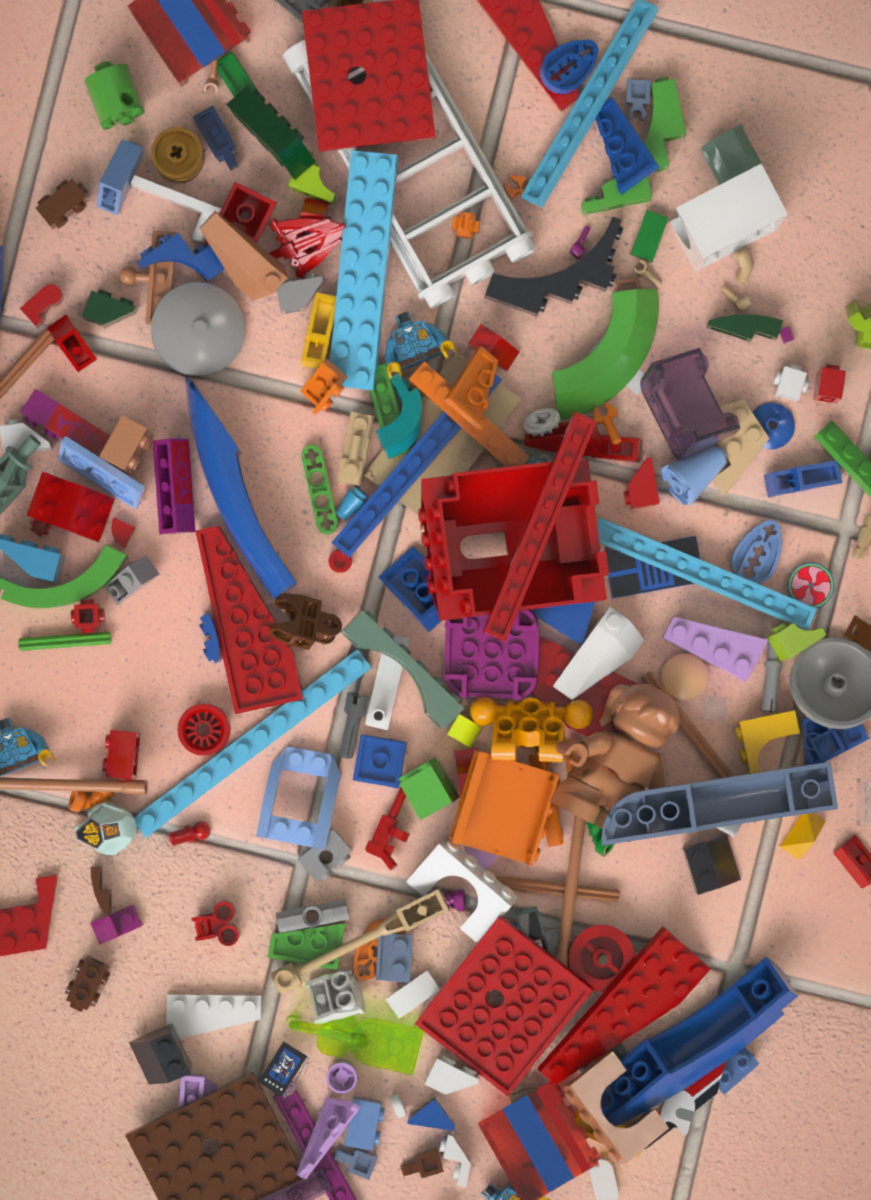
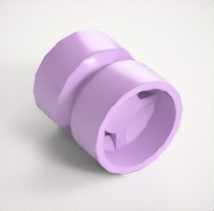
[327,1059,358,1093]

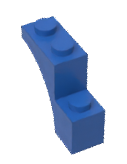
[137,233,225,282]

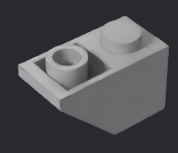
[277,274,324,315]
[104,555,160,605]

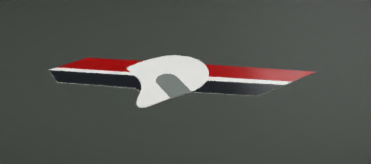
[645,1061,726,1150]

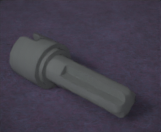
[339,692,370,759]

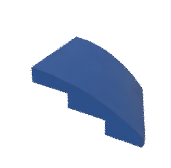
[802,718,870,766]

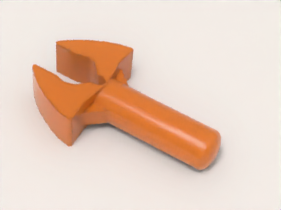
[504,175,541,208]
[593,402,621,444]

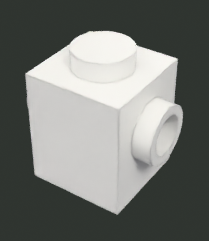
[774,364,809,402]

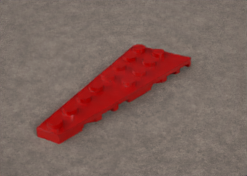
[477,0,579,112]

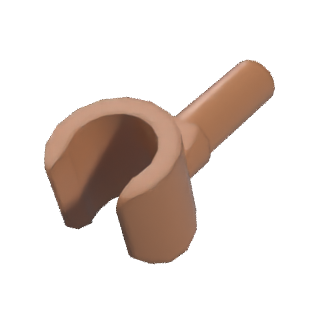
[204,59,220,94]

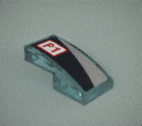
[514,906,550,953]

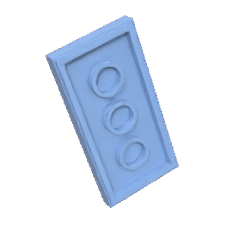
[58,436,145,509]

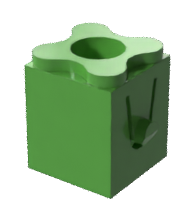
[398,757,460,820]

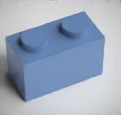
[345,1096,385,1151]

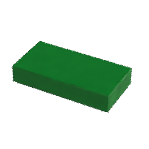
[216,51,257,97]
[630,210,668,263]

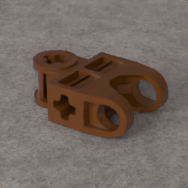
[270,593,342,650]

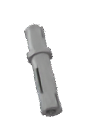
[761,641,783,712]

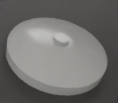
[151,282,245,376]
[790,638,871,729]

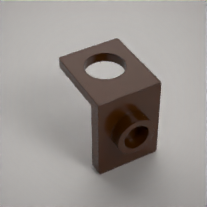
[844,615,871,651]

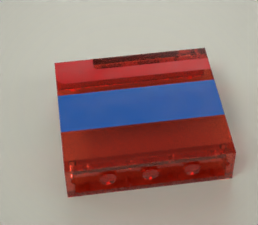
[127,0,251,87]
[478,1081,601,1200]

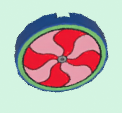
[787,562,834,609]

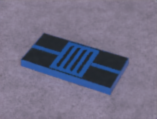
[606,536,701,599]

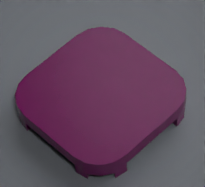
[443,610,540,700]

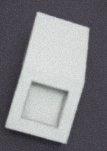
[439,1132,471,1188]

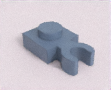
[626,79,651,121]

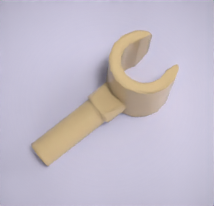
[633,260,662,288]
[721,285,751,312]

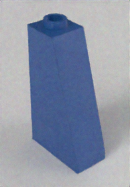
[532,602,595,645]

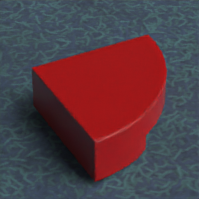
[111,517,135,549]

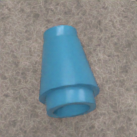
[336,485,369,521]

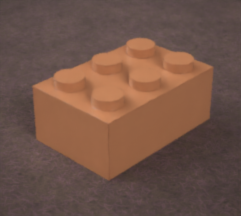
[99,415,154,475]

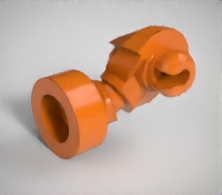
[68,779,115,812]

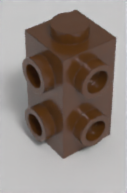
[36,179,89,229]
[65,956,111,1012]

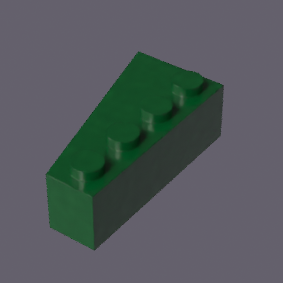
[226,86,316,180]

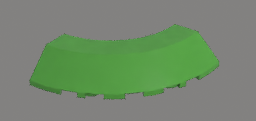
[552,289,659,420]

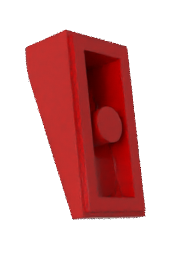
[591,435,643,463]

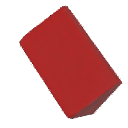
[833,835,871,889]

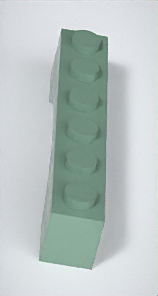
[340,610,464,729]

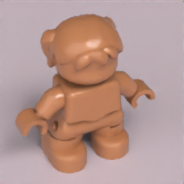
[550,683,679,843]

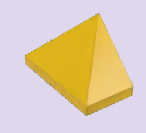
[779,813,826,860]

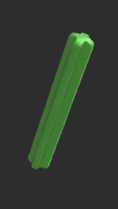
[18,632,112,651]

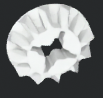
[523,408,561,437]

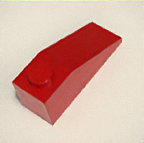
[524,418,602,457]

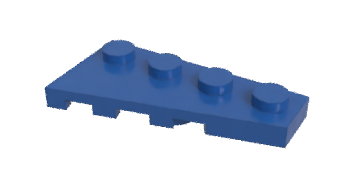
[595,97,660,195]

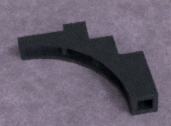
[485,217,624,317]

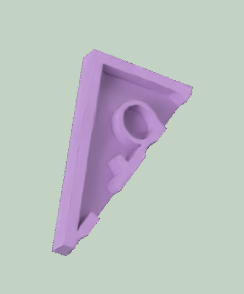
[296,1097,361,1179]

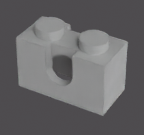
[298,829,352,882]

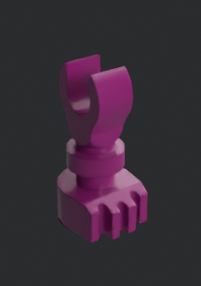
[426,889,466,911]

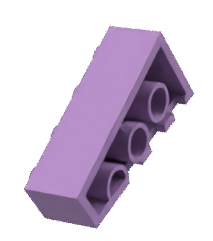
[661,617,769,682]

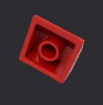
[102,730,141,780]

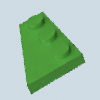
[268,923,346,970]

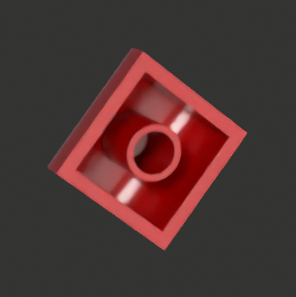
[219,182,277,243]

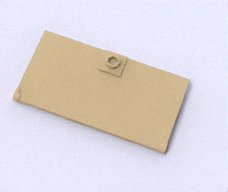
[363,352,522,515]

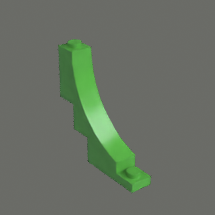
[580,77,686,216]

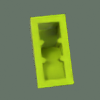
[288,162,336,206]
[767,622,826,661]

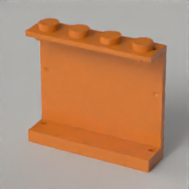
[448,749,561,866]

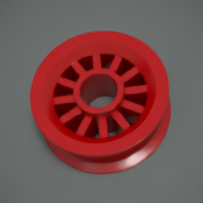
[177,704,230,756]

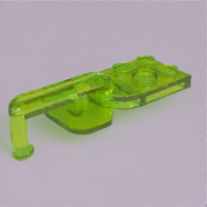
[286,1015,424,1076]

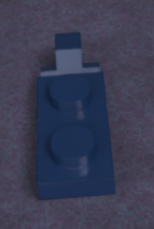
[193,106,239,171]

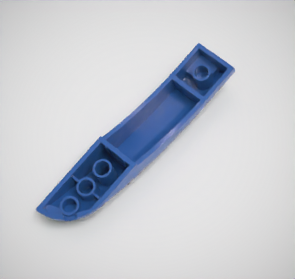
[185,376,298,599]

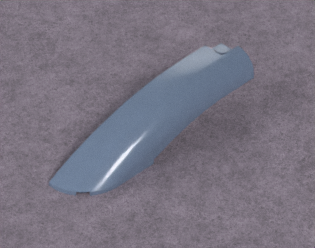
[602,762,838,845]

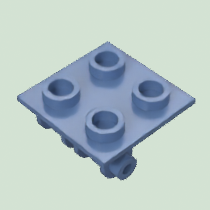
[718,1047,760,1095]

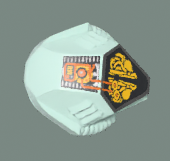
[74,802,137,856]

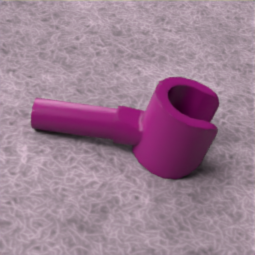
[570,226,591,259]

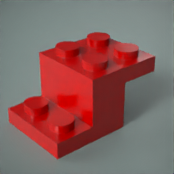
[26,471,115,542]

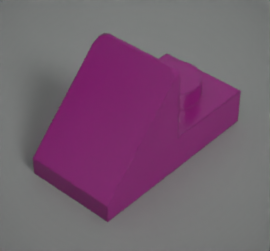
[90,904,143,945]

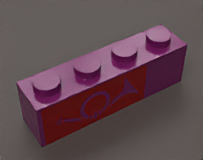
[20,389,110,459]
[153,438,196,534]

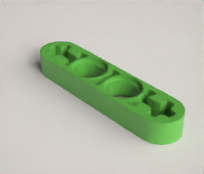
[301,445,338,535]

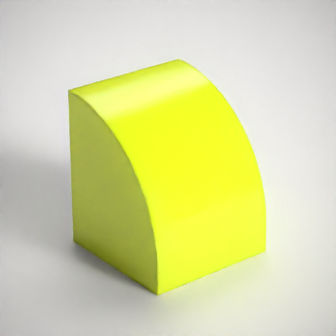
[447,714,483,748]

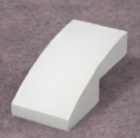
[386,970,440,1018]

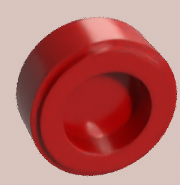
[328,550,352,573]

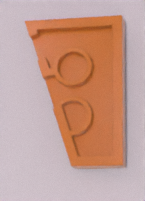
[444,346,498,430]

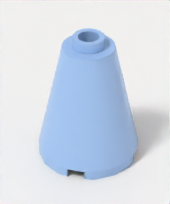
[661,446,727,506]

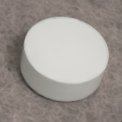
[390,1094,407,1119]

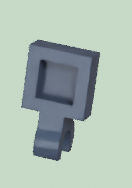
[334,1148,378,1180]

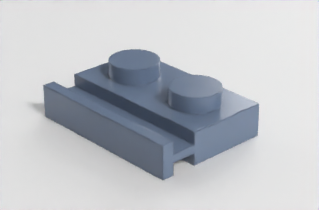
[376,933,413,983]

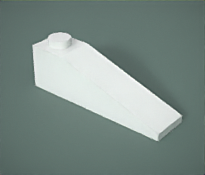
[553,607,644,700]

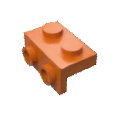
[300,359,348,415]

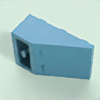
[0,534,66,584]

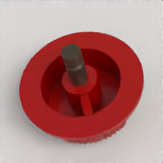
[569,925,635,991]

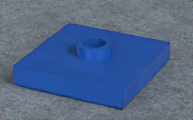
[353,734,407,789]

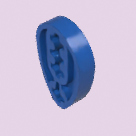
[539,39,599,94]

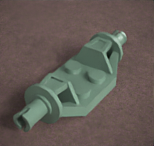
[0,435,41,516]

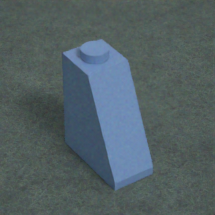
[97,139,143,216]

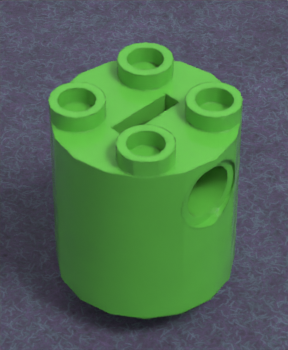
[84,61,145,130]

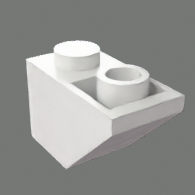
[424,1055,480,1095]

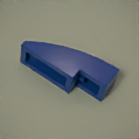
[764,460,843,498]

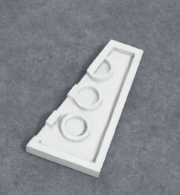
[166,994,262,1039]

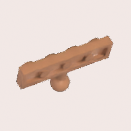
[119,230,177,325]

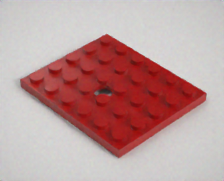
[302,0,436,152]
[415,915,594,1096]

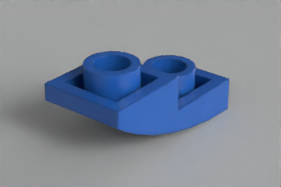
[199,613,221,664]

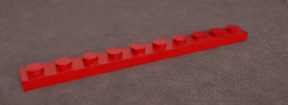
[482,412,597,642]

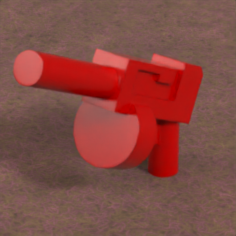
[365,787,410,871]

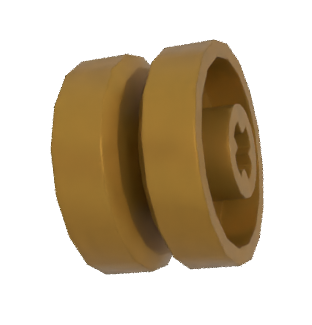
[151,127,205,183]

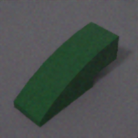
[706,315,783,342]

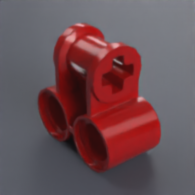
[191,900,240,946]

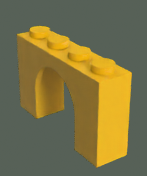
[735,710,800,775]

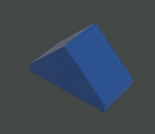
[407,1097,455,1131]

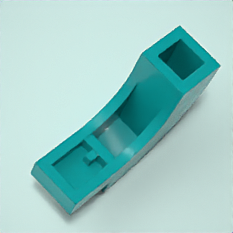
[376,373,424,459]

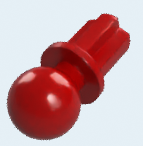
[168,821,211,846]

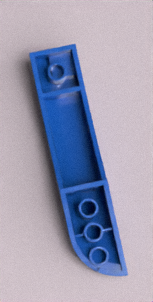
[601,956,798,1126]

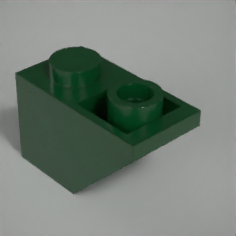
[82,289,138,327]

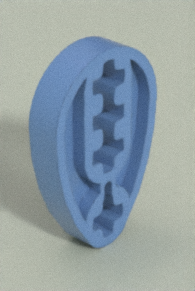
[731,520,782,584]

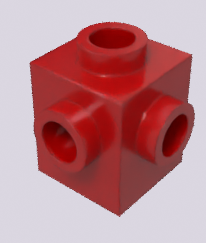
[71,599,105,633]

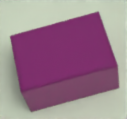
[779,326,795,344]

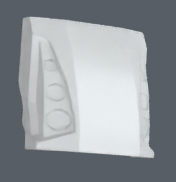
[306,970,366,1024]

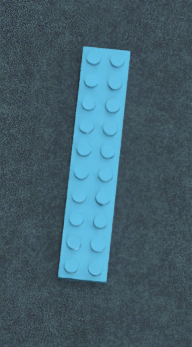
[330,150,399,390]

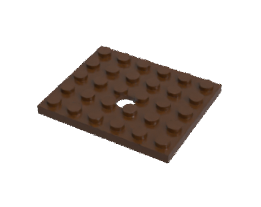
[125,1072,304,1200]

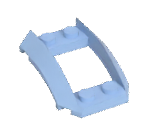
[256,746,341,850]

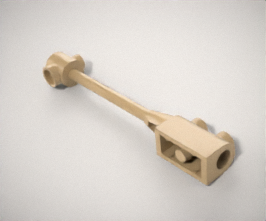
[271,888,450,994]

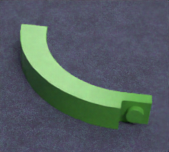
[0,545,128,609]

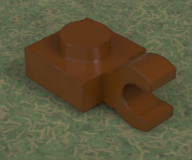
[400,1148,444,1179]

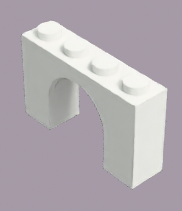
[406,836,518,943]

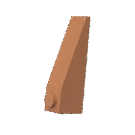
[199,211,288,300]

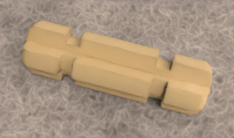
[852,515,871,561]

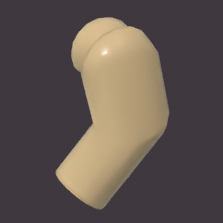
[733,249,754,285]

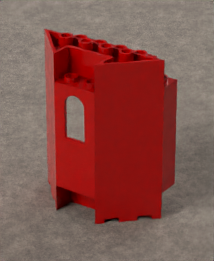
[418,459,609,621]

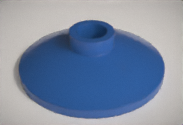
[752,403,795,449]

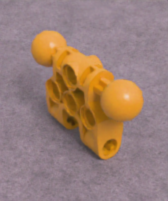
[469,697,593,762]

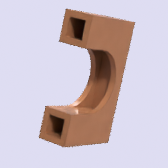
[563,1051,669,1164]

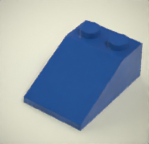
[378,546,441,632]

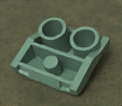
[700,124,763,185]

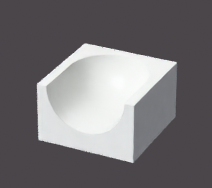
[669,164,788,272]

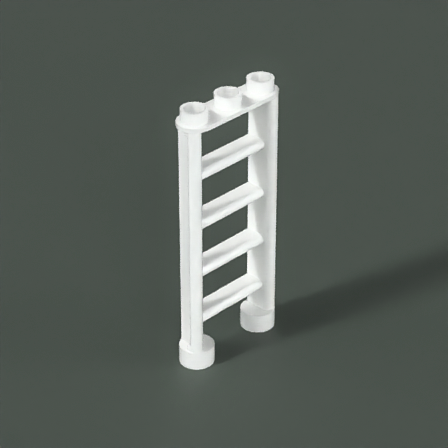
[282,0,536,309]

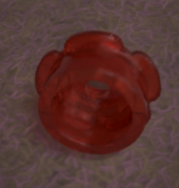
[29,519,52,537]

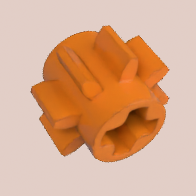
[451,212,480,239]

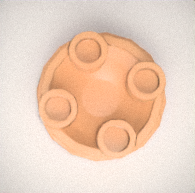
[661,653,708,700]

